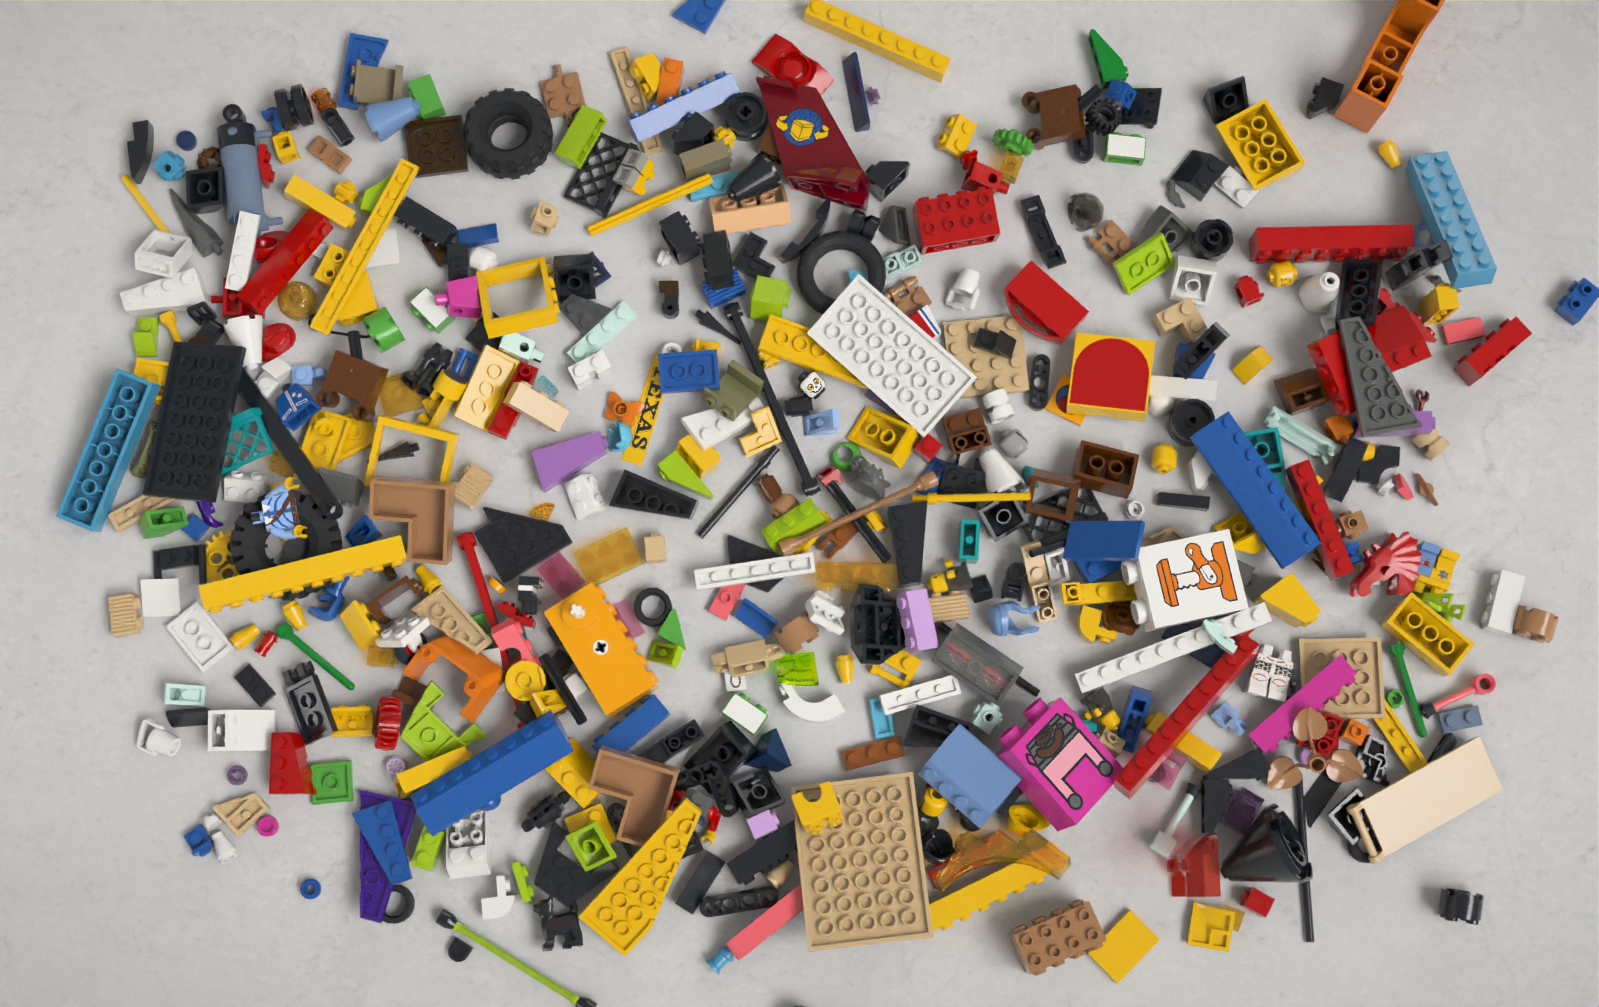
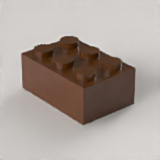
[1071,440,1139,499]

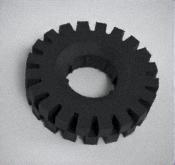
[230,490,342,601]

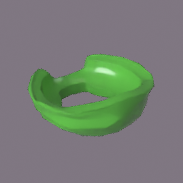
[830,442,862,472]

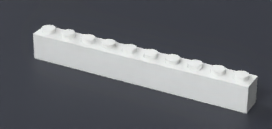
[1074,602,1272,694]

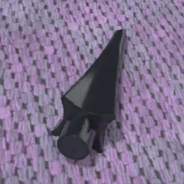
[694,309,741,344]
[367,441,420,463]

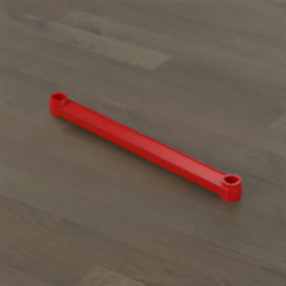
[457,531,527,729]

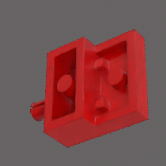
[211,277,265,319]

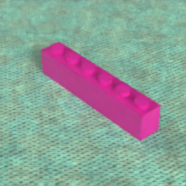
[1248,655,1357,754]

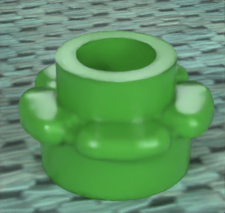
[1384,689,1404,709]

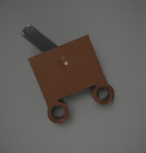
[1022,84,1103,150]
[316,330,389,422]

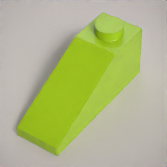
[657,450,714,500]

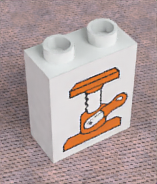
[1121,529,1249,632]

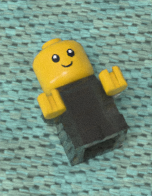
[927,559,973,593]
[1080,686,1121,732]

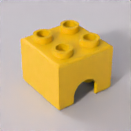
[791,781,844,835]

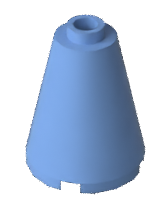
[364,97,421,142]

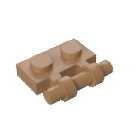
[1087,219,1135,269]
[883,275,932,317]

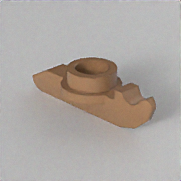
[1415,473,1439,506]

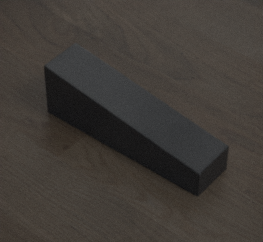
[1157,492,1210,512]

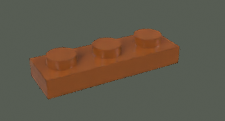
[841,736,905,771]

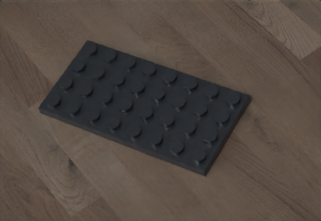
[142,342,246,503]

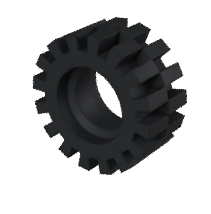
[1085,98,1122,136]

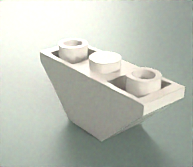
[1188,450,1215,493]

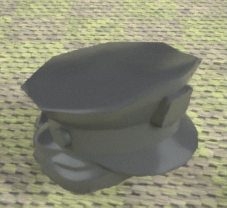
[849,456,891,502]

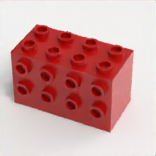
[912,187,1001,255]

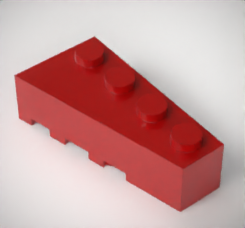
[1453,316,1532,386]

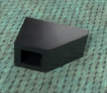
[1306,77,1344,119]

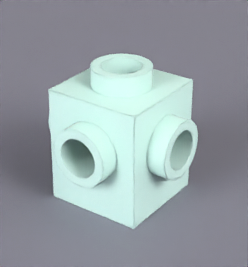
[970,701,1003,734]

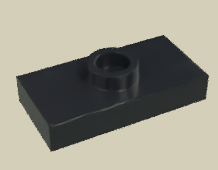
[447,243,469,281]

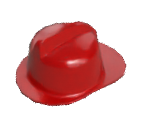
[253,230,288,264]
[262,323,296,362]

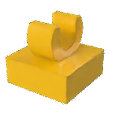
[866,511,888,532]

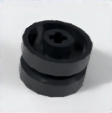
[274,84,314,131]
[724,92,767,142]
[1167,399,1215,446]

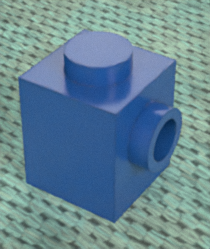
[1104,79,1137,110]

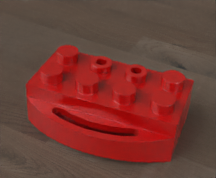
[1003,260,1089,345]

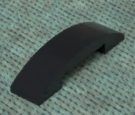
[1021,195,1067,270]
[780,197,831,264]

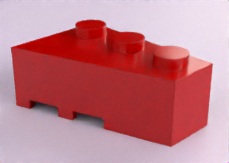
[269,732,317,795]

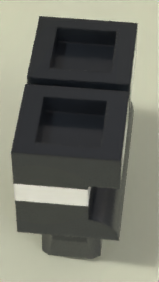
[518,576,544,615]

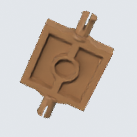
[540,64,586,127]

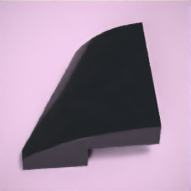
[1354,734,1390,787]

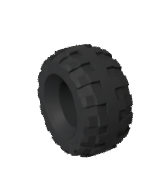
[463,88,553,180]

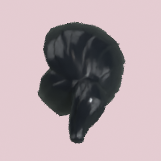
[921,829,956,865]

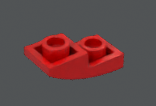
[258,143,275,189]
[496,601,536,629]
[1309,710,1344,757]

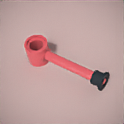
[1419,673,1496,719]

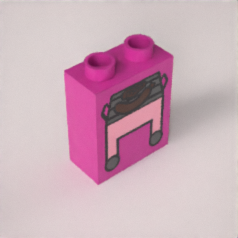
[996,697,1123,832]

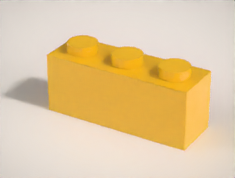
[1418,283,1459,325]

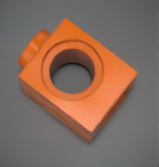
[1321,414,1354,444]
[1339,718,1370,747]

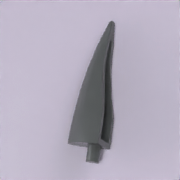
[170,189,224,257]

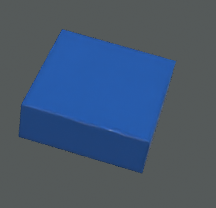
[181,514,210,542]

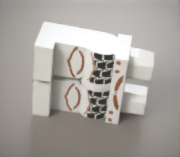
[1244,644,1294,703]

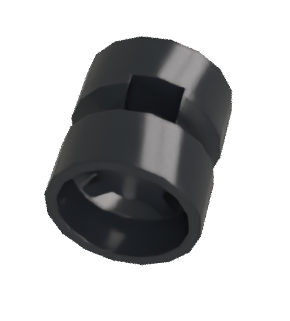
[846,209,881,242]

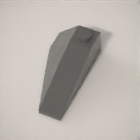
[1131,205,1194,253]

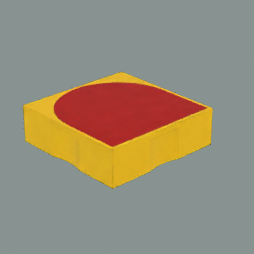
[1067,332,1155,422]

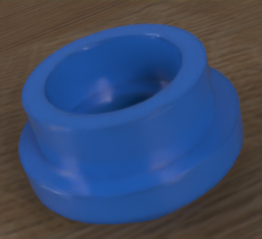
[300,879,321,899]

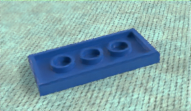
[1063,520,1145,561]

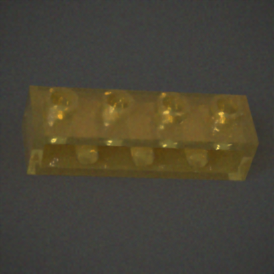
[816,561,897,592]

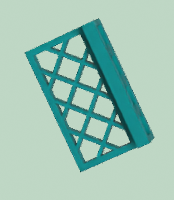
[221,407,275,476]

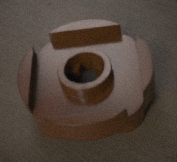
[1101,601,1141,636]

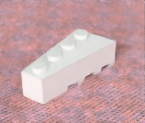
[120,268,212,317]

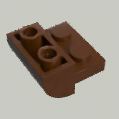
[942,408,992,456]

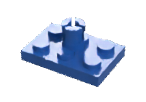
[658,349,720,394]

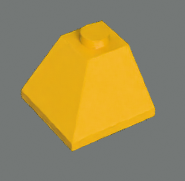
[1212,511,1266,554]

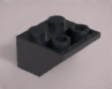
[671,111,715,155]

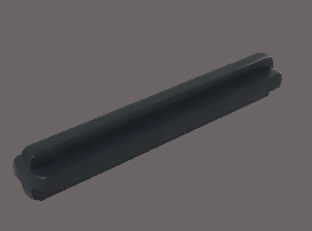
[539,653,587,725]

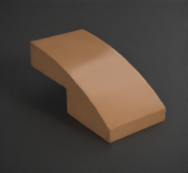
[308,135,352,175]

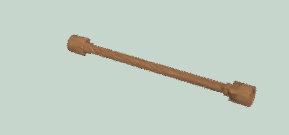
[778,470,939,557]

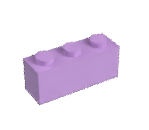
[896,588,939,654]
[747,809,780,840]

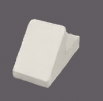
[255,357,292,399]

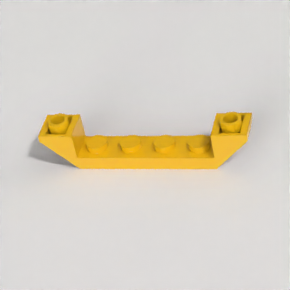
[1060,581,1137,606]

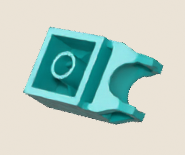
[1244,427,1286,491]

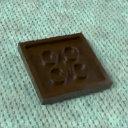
[405,115,469,178]

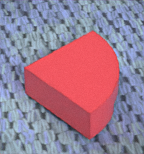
[1394,473,1414,500]

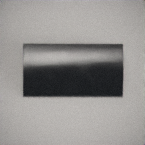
[1335,259,1383,331]

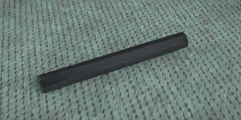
[826,481,891,563]

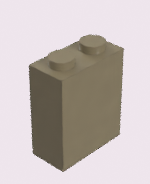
[679,139,733,182]

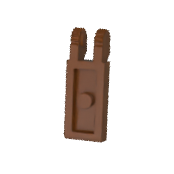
[818,509,868,559]

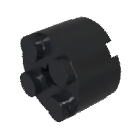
[1190,219,1233,262]
[1438,888,1484,925]

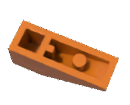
[656,58,684,105]

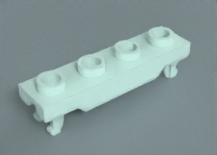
[1263,406,1342,464]

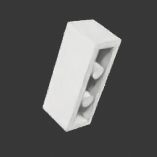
[1481,570,1525,636]

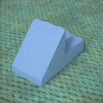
[804,409,839,436]

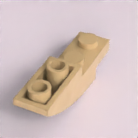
[1020,540,1058,623]

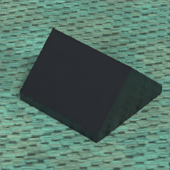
[1203,76,1249,124]
[977,490,1029,542]
[1326,787,1371,845]

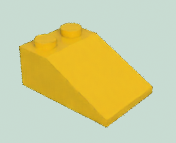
[847,406,921,469]

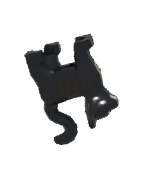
[533,895,583,952]

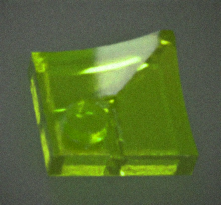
[775,652,819,686]

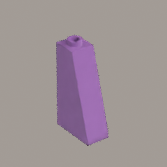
[1353,411,1436,438]
[531,431,609,492]

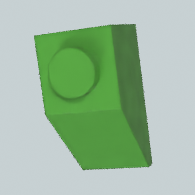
[139,506,189,539]

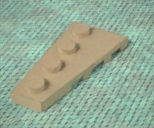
[411,585,492,655]

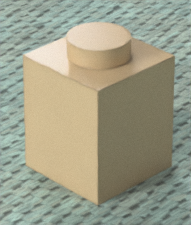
[644,533,667,564]

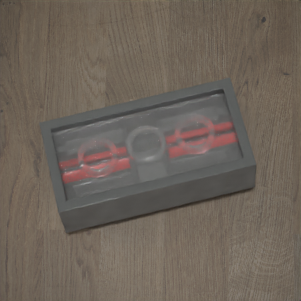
[931,623,1024,706]

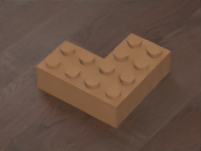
[369,476,455,565]
[588,745,680,847]

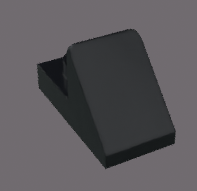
[974,328,1017,359]

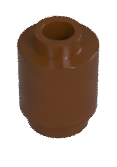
[756,474,782,504]

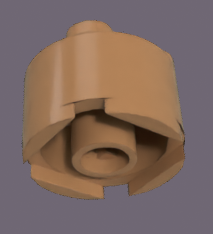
[1512,605,1559,643]
[773,611,819,655]

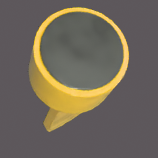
[417,369,468,429]

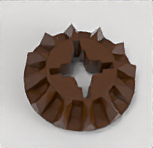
[196,146,222,169]

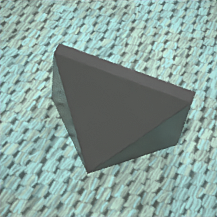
[879,205,910,246]

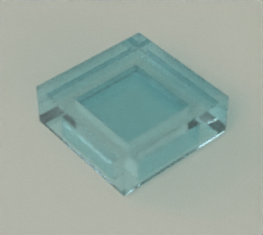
[538,375,558,397]

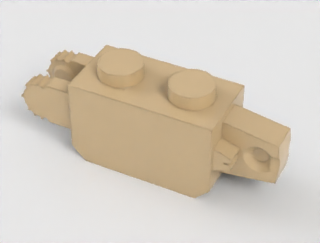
[711,640,783,677]

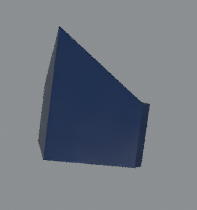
[744,728,792,772]

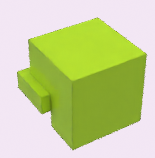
[750,275,792,322]

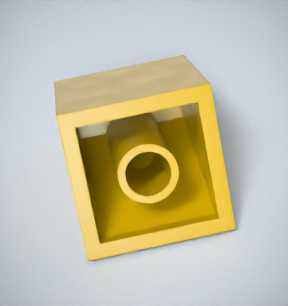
[1252,572,1322,628]

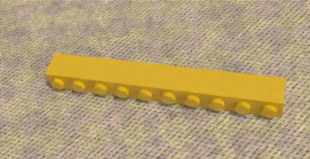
[198,535,407,614]

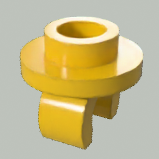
[314,413,334,434]

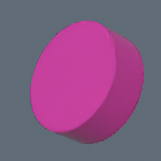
[257,816,279,837]

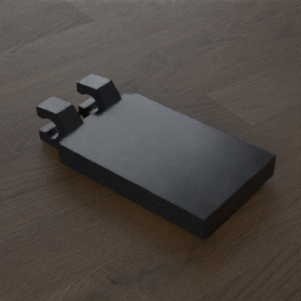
[282,661,338,746]

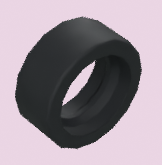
[634,588,672,627]
[382,885,415,924]

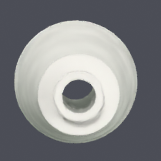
[1299,272,1340,313]
[223,315,263,370]
[979,448,1027,493]

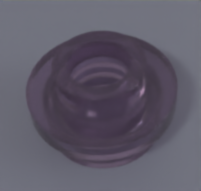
[865,86,881,105]
[227,765,248,786]

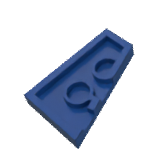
[672,0,726,34]

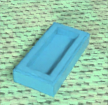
[868,697,895,739]

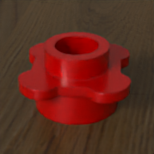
[960,150,978,171]

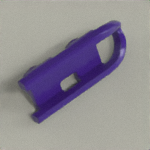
[195,501,224,528]

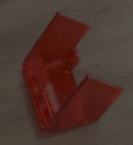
[1167,833,1221,897]

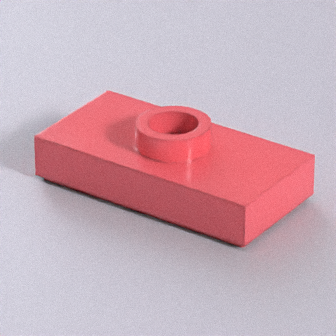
[708,584,745,621]

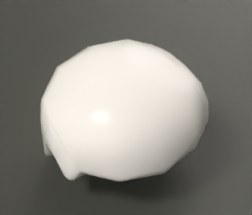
[1147,393,1176,417]

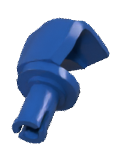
[308,576,350,622]

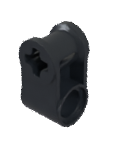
[1001,562,1025,602]

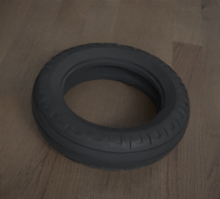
[797,231,886,314]

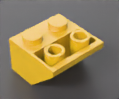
[339,600,384,651]

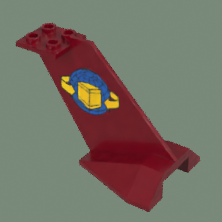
[756,76,870,212]

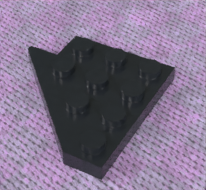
[474,507,573,584]

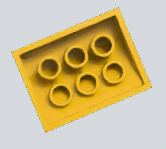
[1215,99,1305,191]

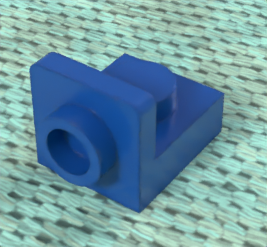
[261,107,287,134]
[183,824,214,857]

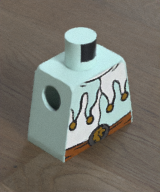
[499,333,545,364]

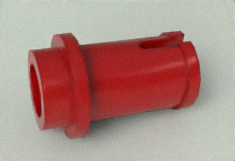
[254,630,278,657]

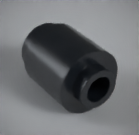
[784,396,813,417]

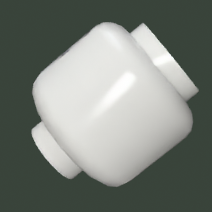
[468,246,498,271]

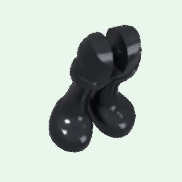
[401,342,453,398]

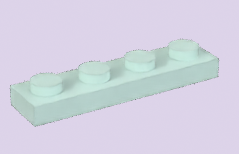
[566,301,637,363]

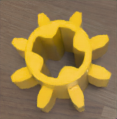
[712,126,736,149]
[334,180,358,205]

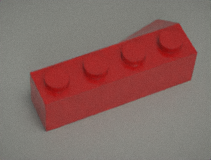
[1307,333,1356,418]

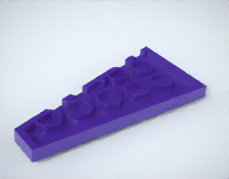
[359,789,417,924]

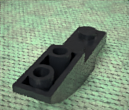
[1385,239,1454,291]
[637,719,705,764]

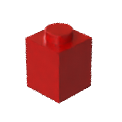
[914,434,942,465]
[1240,887,1275,918]

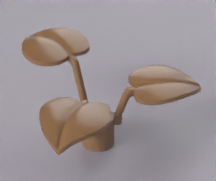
[1267,706,1363,790]

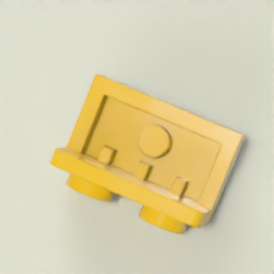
[936,113,977,159]
[331,705,375,738]

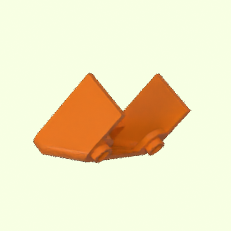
[402,634,506,723]

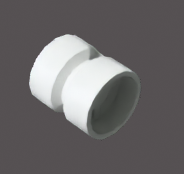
[982,389,1015,424]

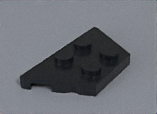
[727,535,786,593]

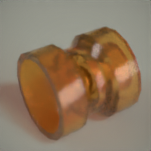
[311,88,337,115]

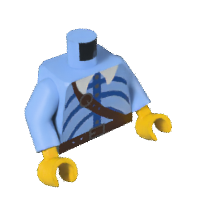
[251,477,307,540]

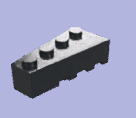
[609,469,699,520]
[887,501,927,588]

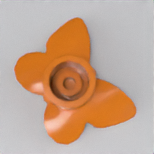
[604,391,645,427]

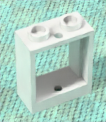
[134,229,192,278]

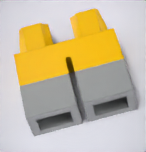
[612,149,656,196]

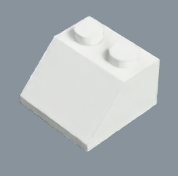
[1169,255,1217,306]

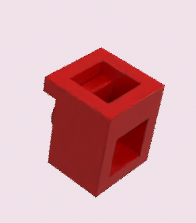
[1233,275,1265,308]

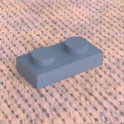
[1437,705,1483,734]

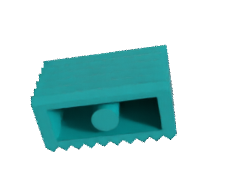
[957,519,980,564]

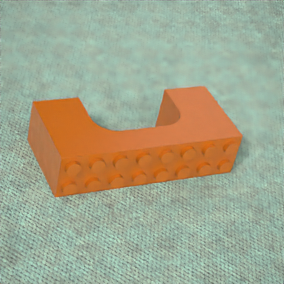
[1333,0,1445,133]

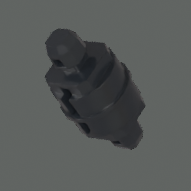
[521,791,571,832]

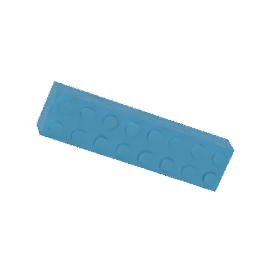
[1405,151,1497,289]
[56,369,161,532]

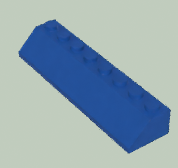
[1190,411,1321,569]
[410,710,574,836]

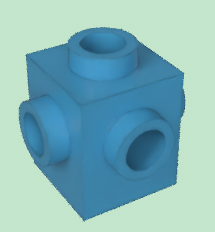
[152,151,188,182]

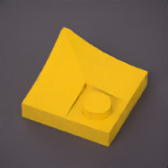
[564,802,617,843]
[1187,900,1236,952]

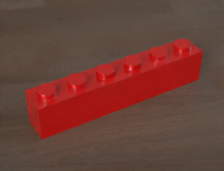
[236,209,334,315]
[1285,459,1355,581]

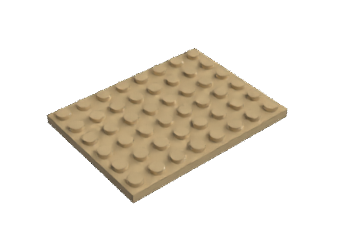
[791,772,933,952]

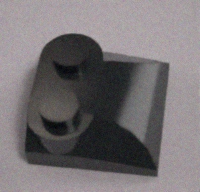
[731,767,786,819]

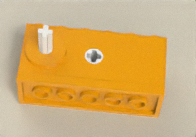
[544,582,659,718]

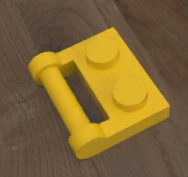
[870,650,922,689]

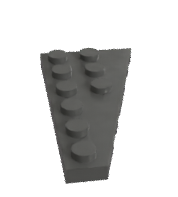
[1338,316,1422,437]

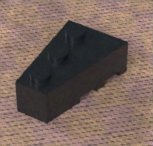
[902,705,974,747]

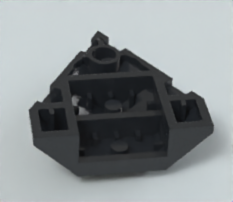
[850,584,906,665]

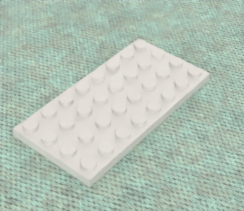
[807,274,977,437]

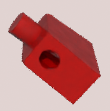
[961,161,1010,195]

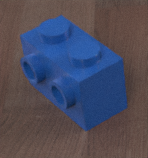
[1554,278,1599,325]

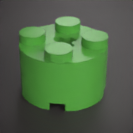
[361,307,405,353]

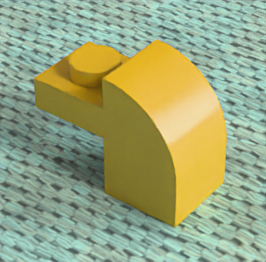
[1077,605,1118,644]

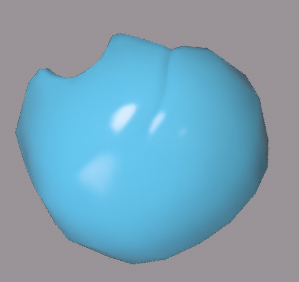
[608,422,632,452]

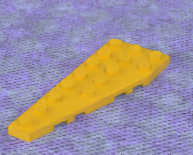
[578,798,702,956]

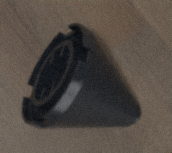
[1220,803,1313,883]

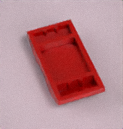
[752,33,834,95]

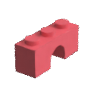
[491,617,542,667]

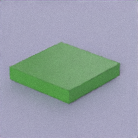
[310,760,354,805]

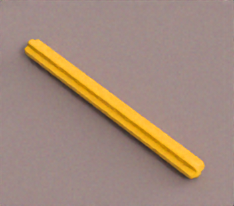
[587,173,713,236]

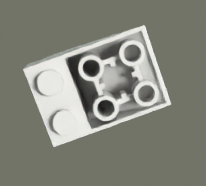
[208,710,275,753]
[446,810,491,879]

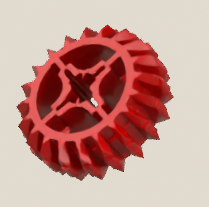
[374,696,401,751]

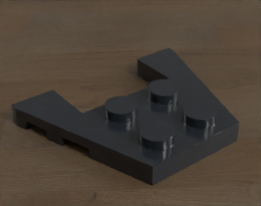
[534,823,619,908]

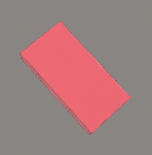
[1441,317,1485,345]

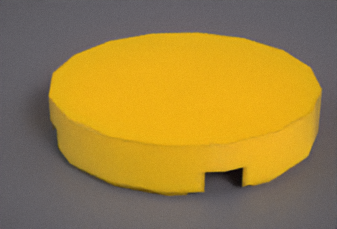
[505,661,546,701]

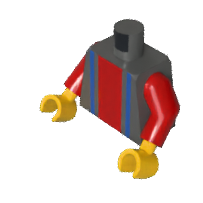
[665,787,721,846]

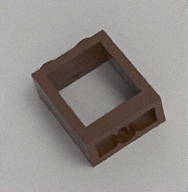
[1023,468,1081,521]

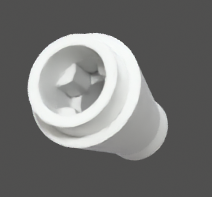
[211,831,237,863]

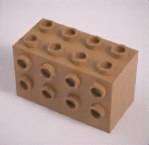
[1009,899,1107,976]

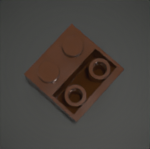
[1274,368,1330,416]

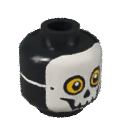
[797,370,826,399]

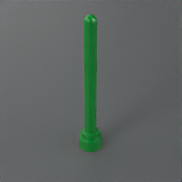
[275,622,355,690]
[1387,642,1427,737]

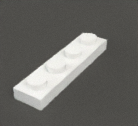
[225,211,261,291]
[879,675,961,715]

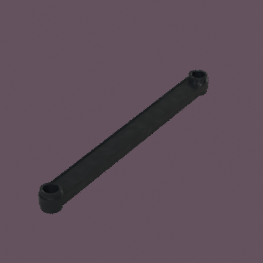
[723,301,821,497]
[238,367,343,520]

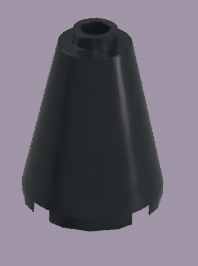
[726,153,781,202]

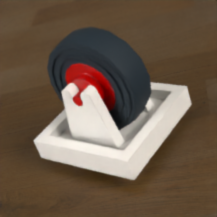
[375,616,430,665]

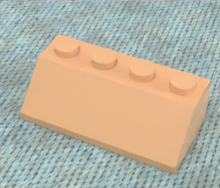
[708,185,791,235]

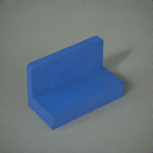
[734,598,778,639]

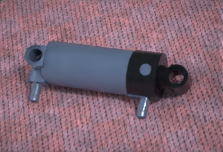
[216,104,283,238]

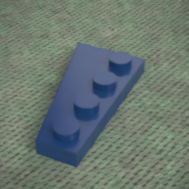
[338,33,389,111]
[351,800,413,885]

